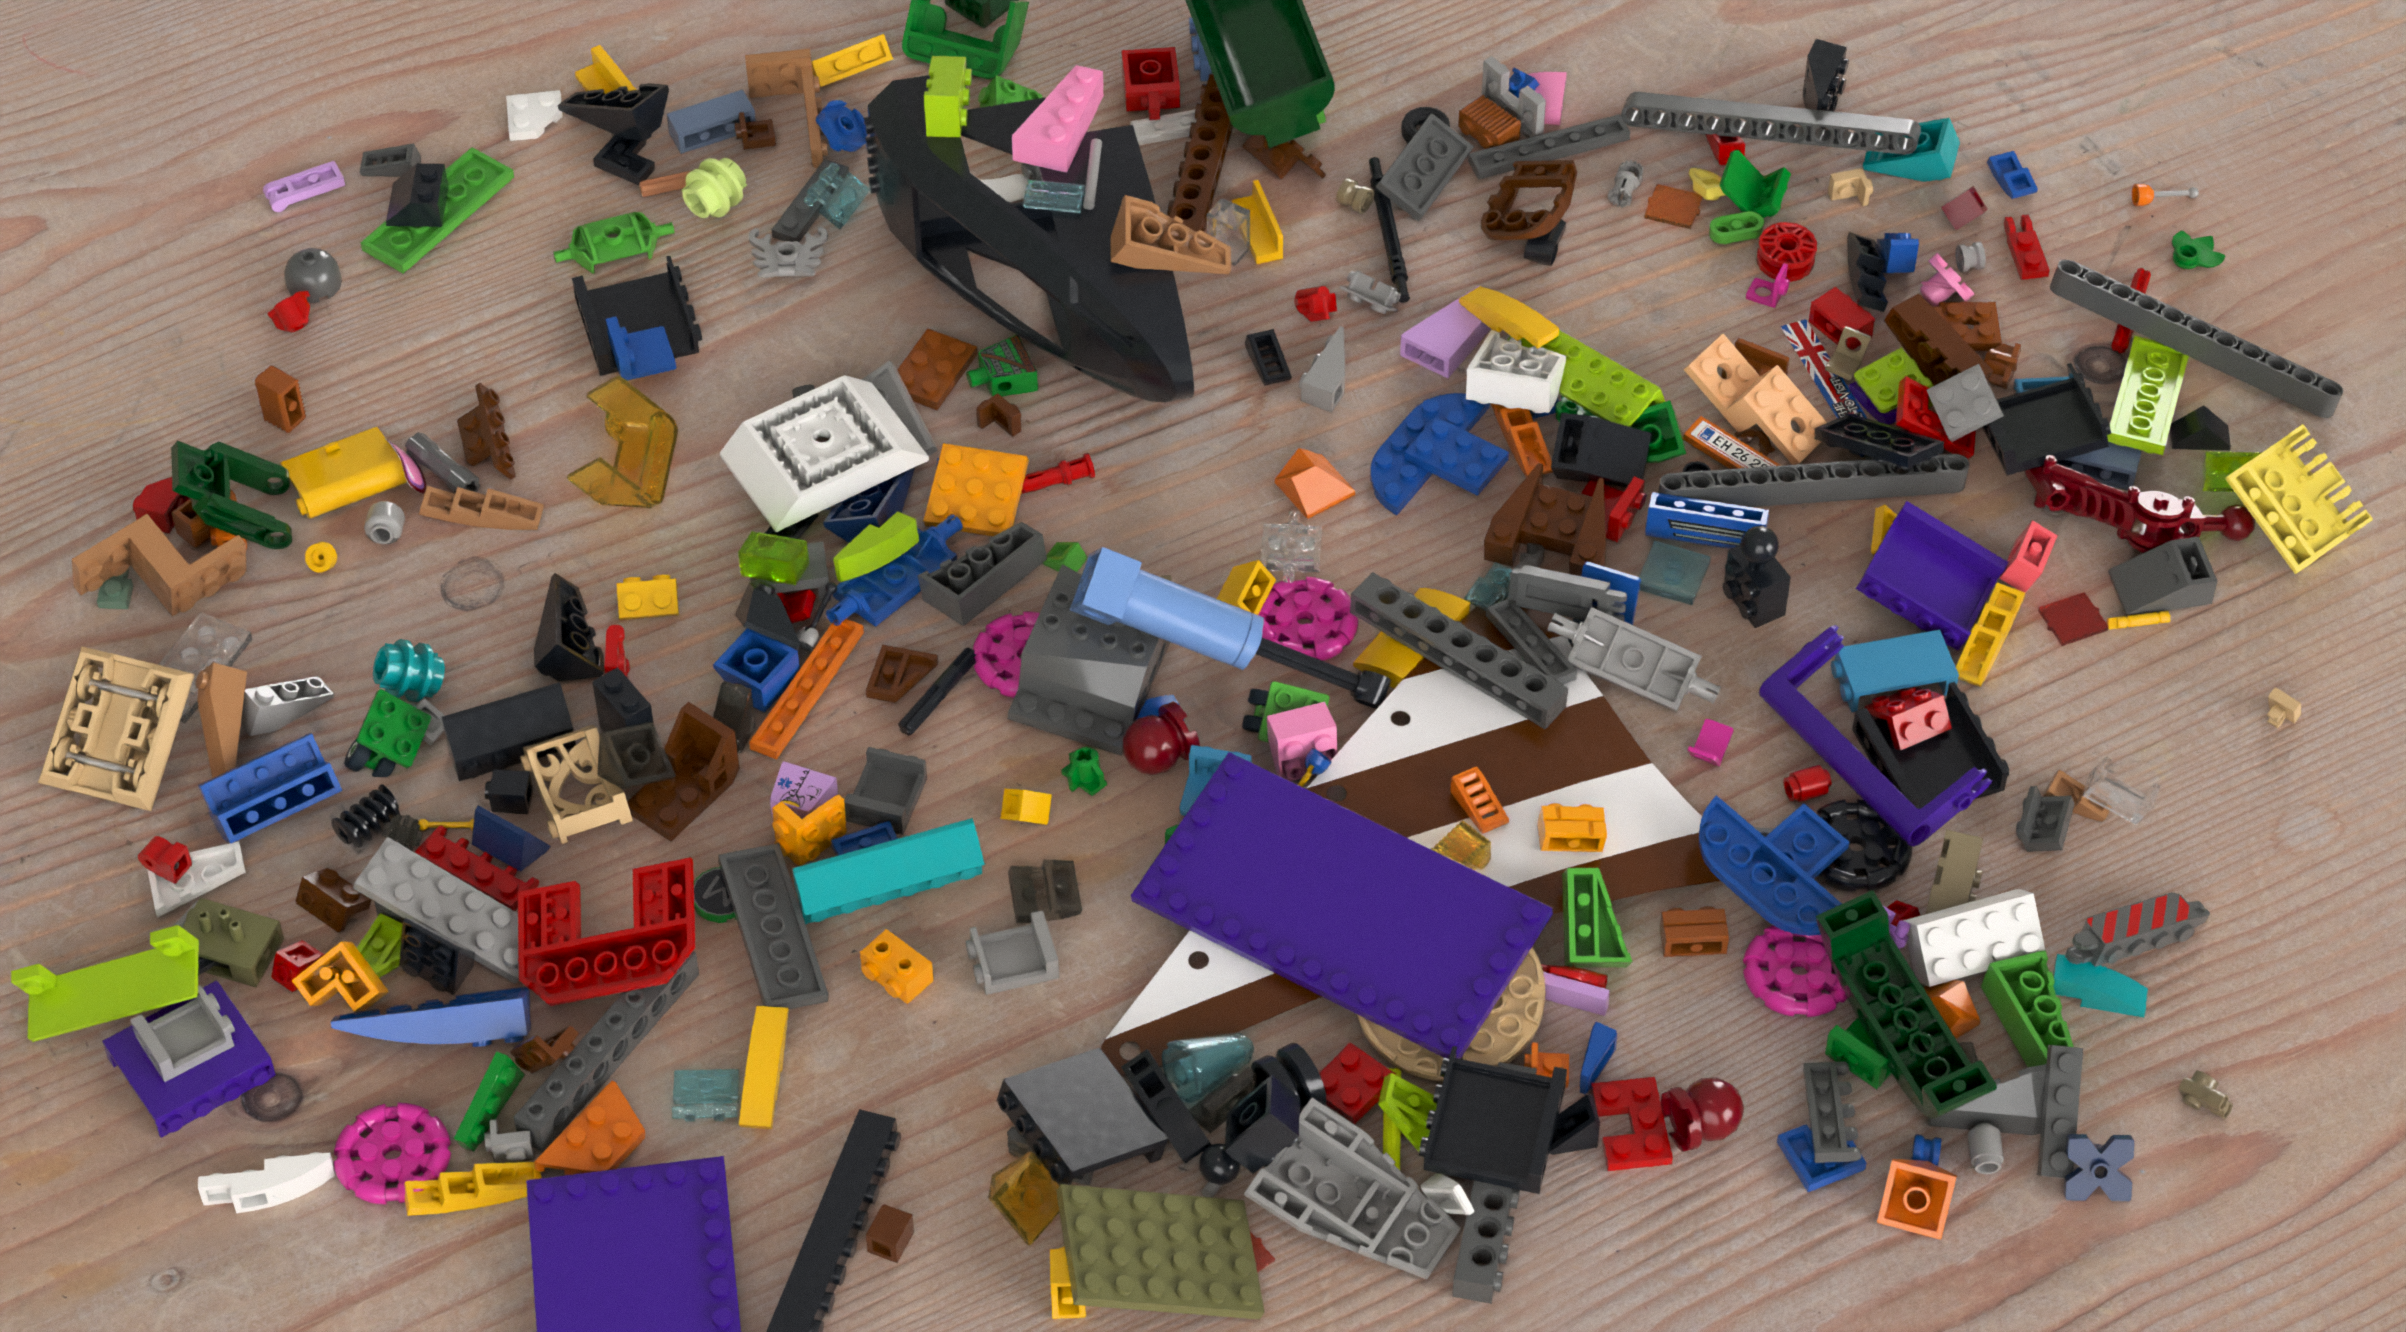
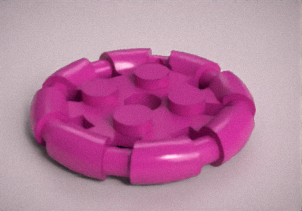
[1258,576,1359,661]
[973,611,1040,698]
[1743,925,1847,1018]
[334,1102,451,1205]

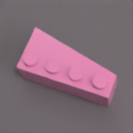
[1012,65,1104,173]

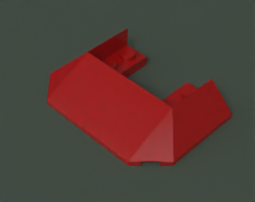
[518,857,696,1006]

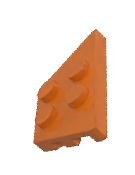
[534,1080,645,1175]

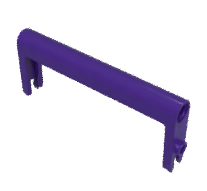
[1759,625,1992,847]

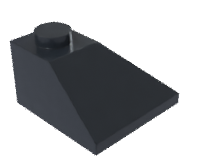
[735,582,800,649]

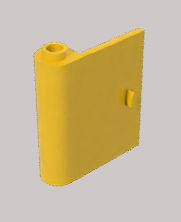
[280,427,407,519]

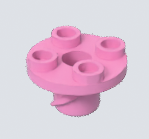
[1920,253,1975,307]

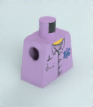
[770,761,838,819]

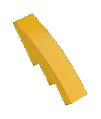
[1459,286,1559,349]
[1956,583,2025,687]
[739,1006,789,1129]
[404,1162,542,1216]

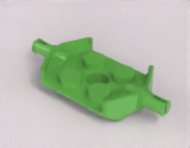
[553,212,675,274]

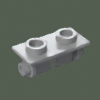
[1340,271,1401,314]

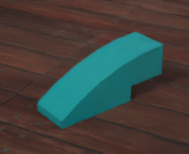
[2053,954,2148,1018]

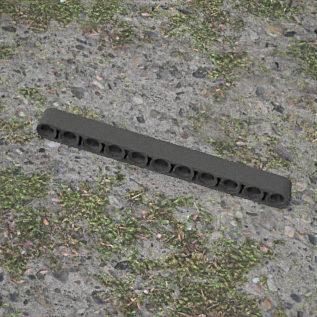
[1621,92,1921,155]
[2050,259,2344,418]
[1658,454,1970,507]

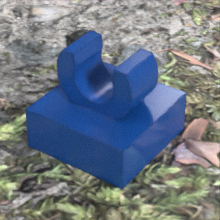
[1508,68,1539,98]

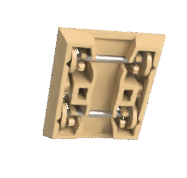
[38,646,194,811]

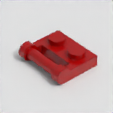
[604,624,630,678]

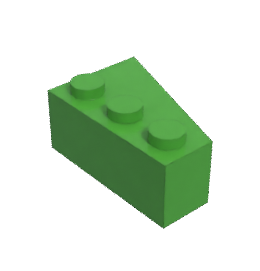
[1562,868,1633,968]

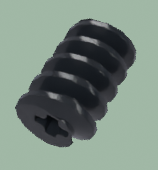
[331,784,401,848]

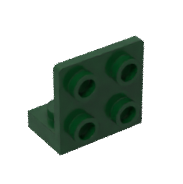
[945,0,1019,29]

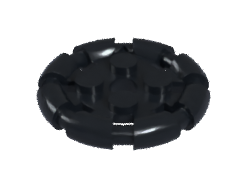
[1817,799,1912,892]

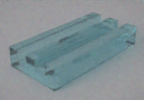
[1023,179,1085,213]

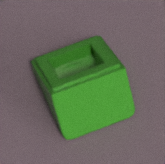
[1043,542,1087,572]

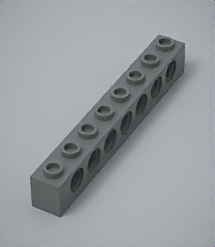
[1350,572,1568,729]
[514,951,699,1152]
[1452,1062,1537,1304]

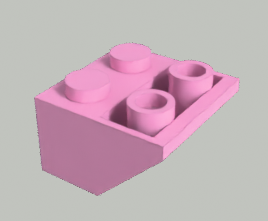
[1267,702,1337,781]

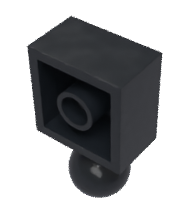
[1723,526,1791,628]
[1199,1075,1300,1185]

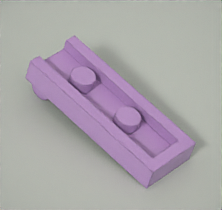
[1543,972,1610,1016]

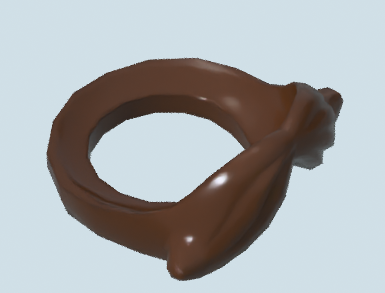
[1735,428,1776,457]

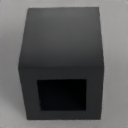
[485,769,533,814]

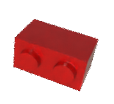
[1808,287,1875,350]

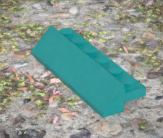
[792,818,985,924]

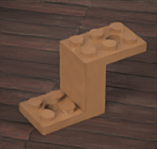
[71,514,246,617]

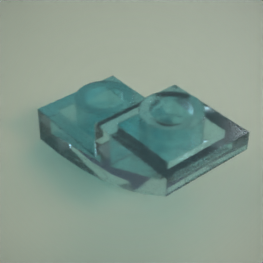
[1464,562,1512,611]

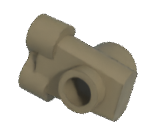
[2179,1070,2233,1119]

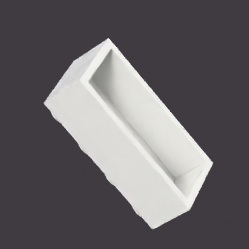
[1904,889,2045,987]

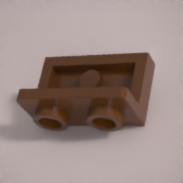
[295,868,372,933]
[510,1025,579,1074]

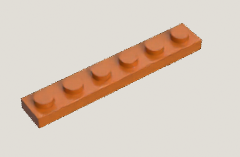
[749,619,864,760]

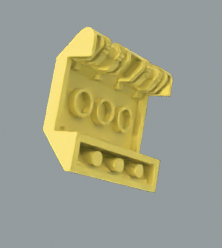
[2225,424,2373,574]

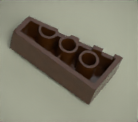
[1884,293,1994,386]

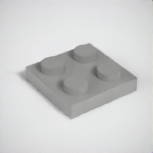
[1926,364,2004,442]

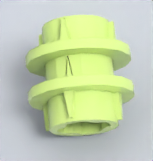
[681,158,747,218]

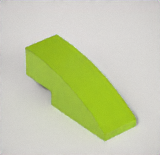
[833,511,919,582]

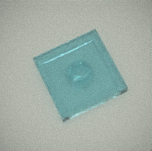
[1639,541,1711,605]

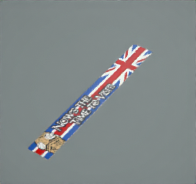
[1781,319,1872,460]

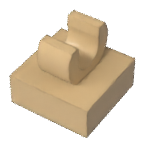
[2267,687,2301,728]

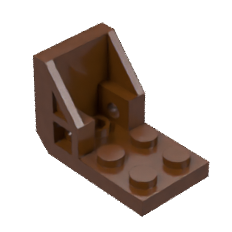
[627,702,740,841]

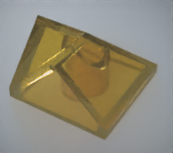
[988,1152,1059,1245]

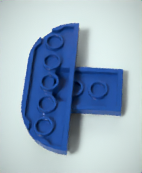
[1370,393,1509,515]
[1699,795,1850,936]

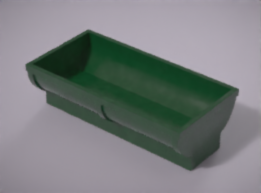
[1185,0,1335,148]

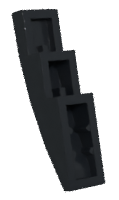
[1847,232,1888,312]

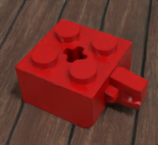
[1121,47,1180,120]

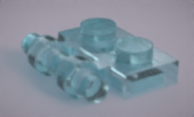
[804,163,870,229]
[672,1069,740,1122]

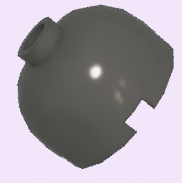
[284,248,342,303]

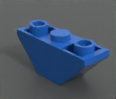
[1877,233,1919,273]

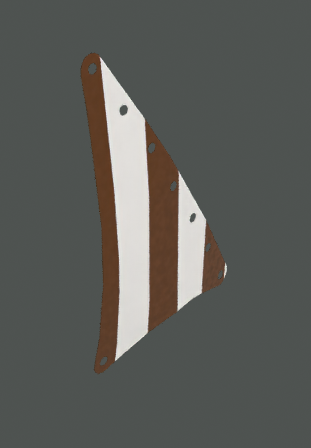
[1101,574,1720,1076]

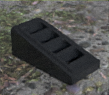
[1245,329,1292,386]

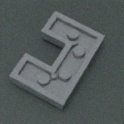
[1482,56,1546,138]

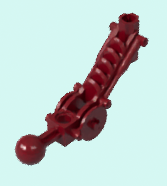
[2025,455,2255,553]

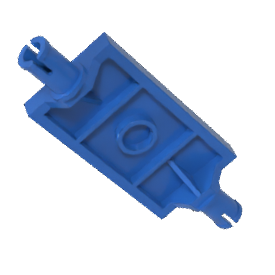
[826,514,963,627]

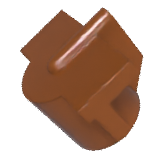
[1984,343,2021,389]

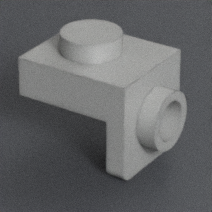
[484,1119,534,1163]

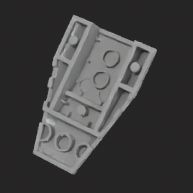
[1244,1098,1461,1279]

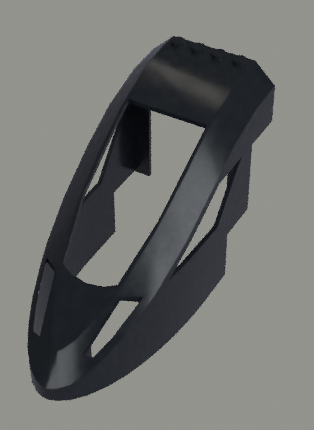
[864,75,1194,403]

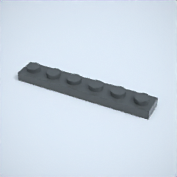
[1468,114,1631,180]

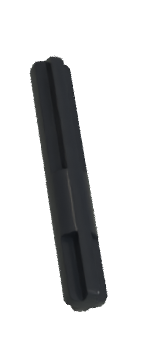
[898,647,977,736]

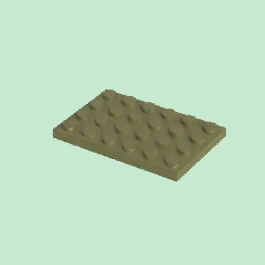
[1056,1184,1265,1320]

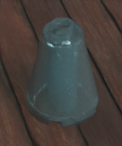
[1162,1032,1254,1103]

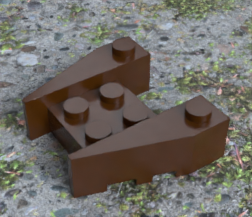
[1484,463,1606,576]

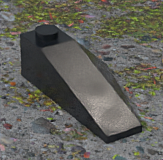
[557,83,669,142]
[534,573,605,681]

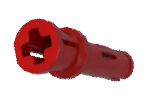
[1021,453,1095,494]

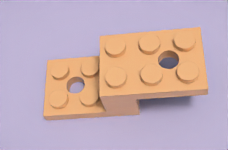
[1683,334,1827,465]

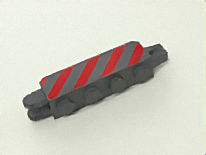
[2065,892,2210,967]

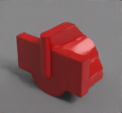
[1294,286,1337,322]
[267,291,310,333]

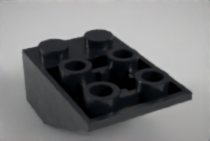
[1802,39,1849,130]
[1551,412,1652,487]
[399,918,475,995]

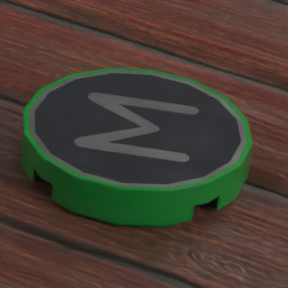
[694,867,736,923]

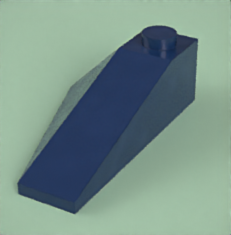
[823,467,915,543]

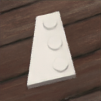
[147,841,246,918]

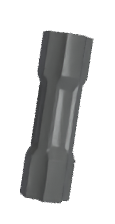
[405,432,480,493]

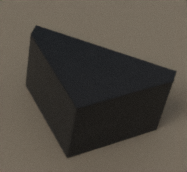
[2170,405,2231,451]
[1549,1094,1600,1155]

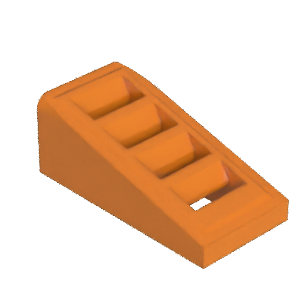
[1450,767,1509,834]

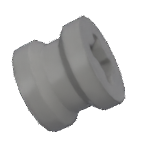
[1955,242,1986,272]

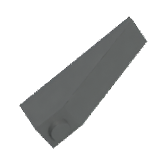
[1927,1064,2046,1135]

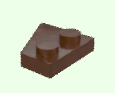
[866,644,938,703]

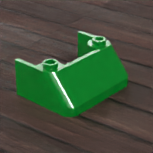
[902,0,1029,79]

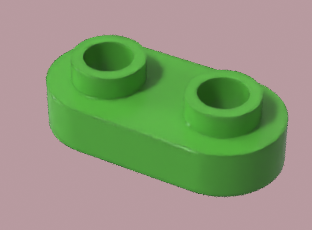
[1709,211,1764,244]

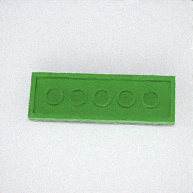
[360,147,514,274]

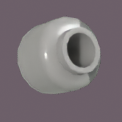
[364,501,405,544]

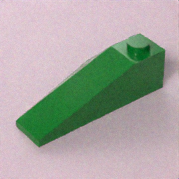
[1631,400,1687,463]

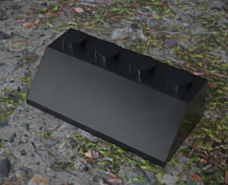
[442,682,576,781]

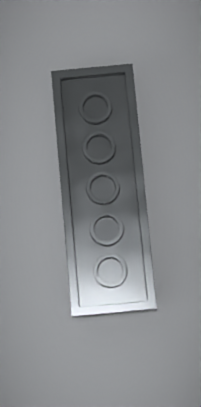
[718,843,829,1009]

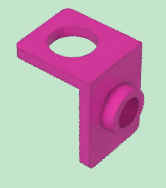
[1746,263,1790,308]
[1687,719,1734,767]

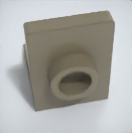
[1825,326,1871,381]

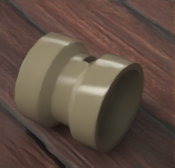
[1336,178,1374,214]

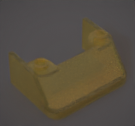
[567,375,678,508]

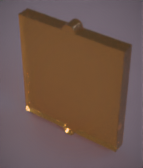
[1644,184,1703,229]

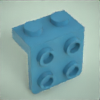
[1179,745,1252,816]

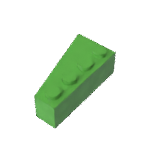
[1981,950,2074,1067]

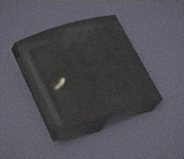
[1008,859,1082,923]

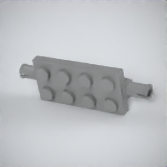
[1547,607,1721,712]

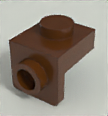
[734,112,776,150]
[976,393,1021,437]

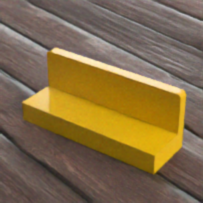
[811,34,893,87]
[575,45,637,94]
[1231,180,1283,265]

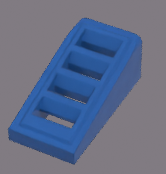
[1580,1022,1617,1095]

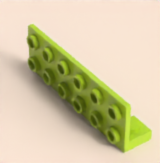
[1507,330,1665,427]
[11,925,199,1042]

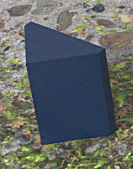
[472,805,551,871]

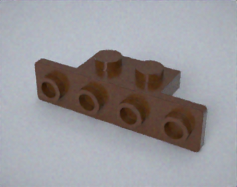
[1242,135,1326,180]
[457,383,516,480]

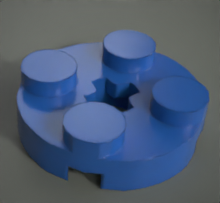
[816,100,868,152]

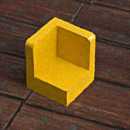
[1000,788,1052,825]

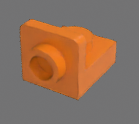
[1524,1042,1569,1088]

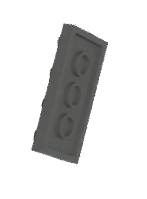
[1375,113,1474,221]

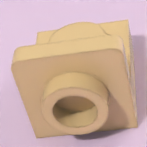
[1828,168,1873,206]

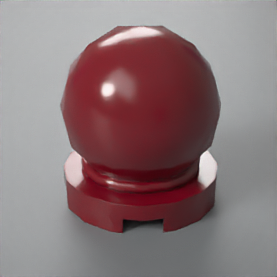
[1122,701,1200,776]
[1661,1077,1744,1152]

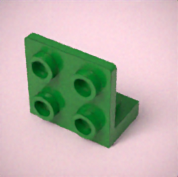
[1825,1017,1892,1090]

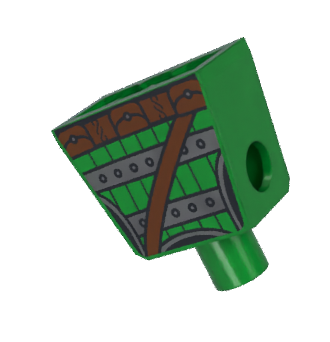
[966,335,1038,397]

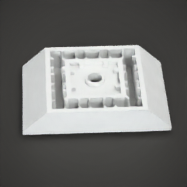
[720,375,929,532]

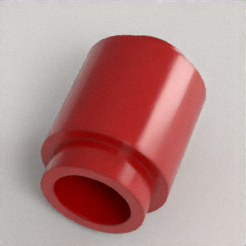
[1783,765,1832,802]

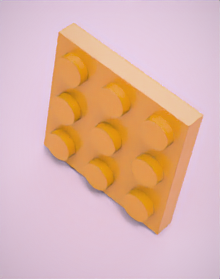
[923,443,1029,536]

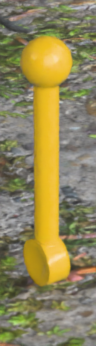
[417,818,474,831]

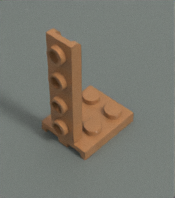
[745,49,828,168]

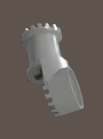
[1608,160,1644,208]

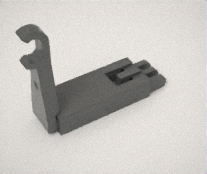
[1508,543,1627,621]

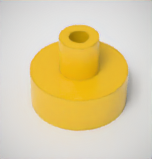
[305,542,337,573]

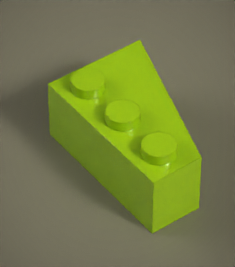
[924,56,972,137]

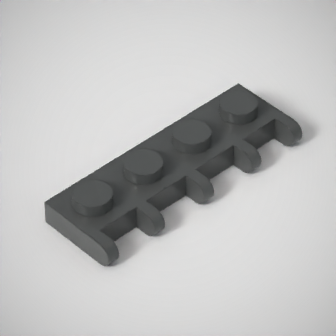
[1803,1061,1861,1163]

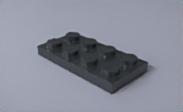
[1814,413,1944,469]

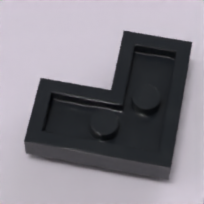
[593,135,655,185]

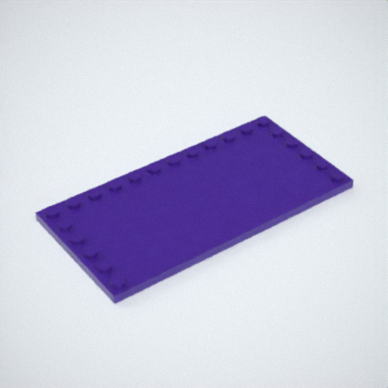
[1131,752,1553,1059]
[526,1156,741,1332]

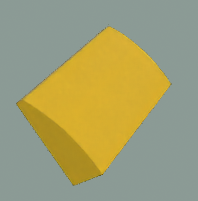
[1353,588,1470,689]

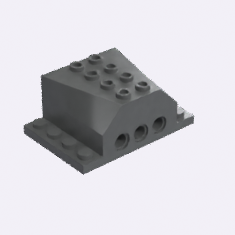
[1007,564,1170,756]

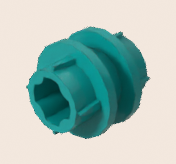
[373,639,445,703]

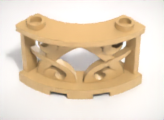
[520,725,633,844]

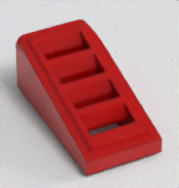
[1705,134,1745,165]

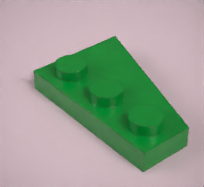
[454,1051,525,1152]

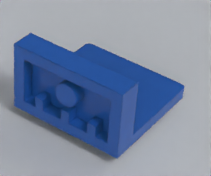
[605,316,677,382]

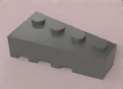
[917,522,1047,626]

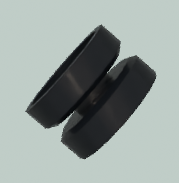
[1251,1043,1326,1113]

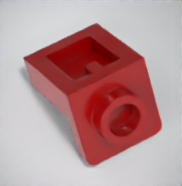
[271,940,325,992]

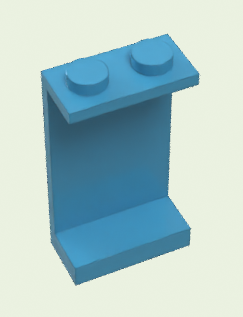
[1831,630,1959,713]

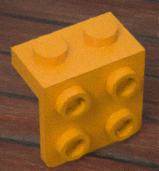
[772,795,847,866]

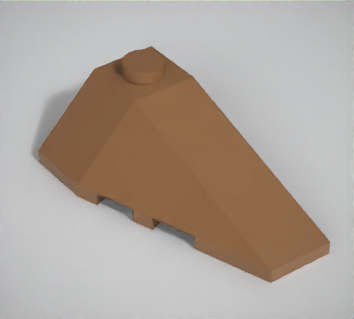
[1111,195,1231,274]
[196,662,247,779]

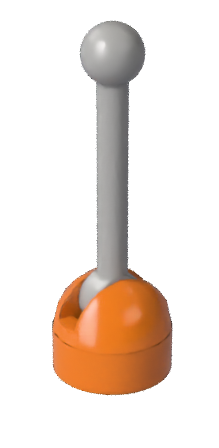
[2132,184,2199,206]

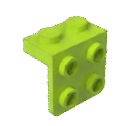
[1854,347,1933,413]

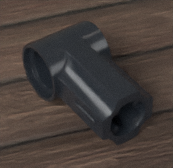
[1524,219,1566,266]

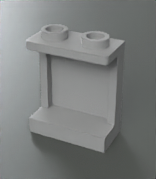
[965,911,1059,995]
[130,985,235,1082]

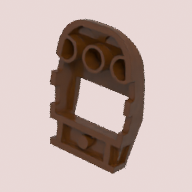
[1481,160,1578,240]

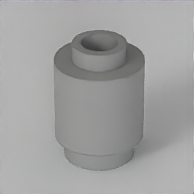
[1968,1123,2004,1174]

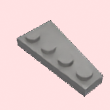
[861,361,938,456]

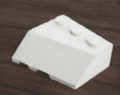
[1466,330,1566,413]

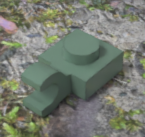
[97,568,134,609]

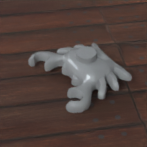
[749,227,828,278]

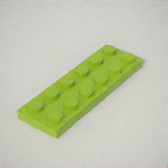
[2107,336,2189,455]

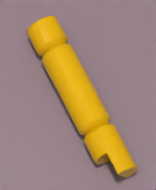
[2107,611,2170,629]

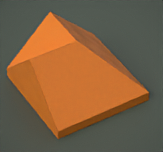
[1275,448,1355,519]
[1924,980,1980,1039]
[1877,1159,1957,1240]

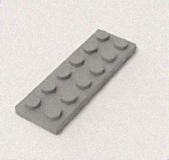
[353,837,519,984]

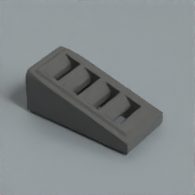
[360,143,421,177]

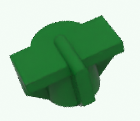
[1061,747,1107,796]

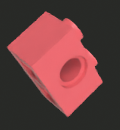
[1999,520,2058,593]

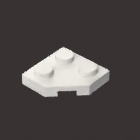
[506,90,563,141]

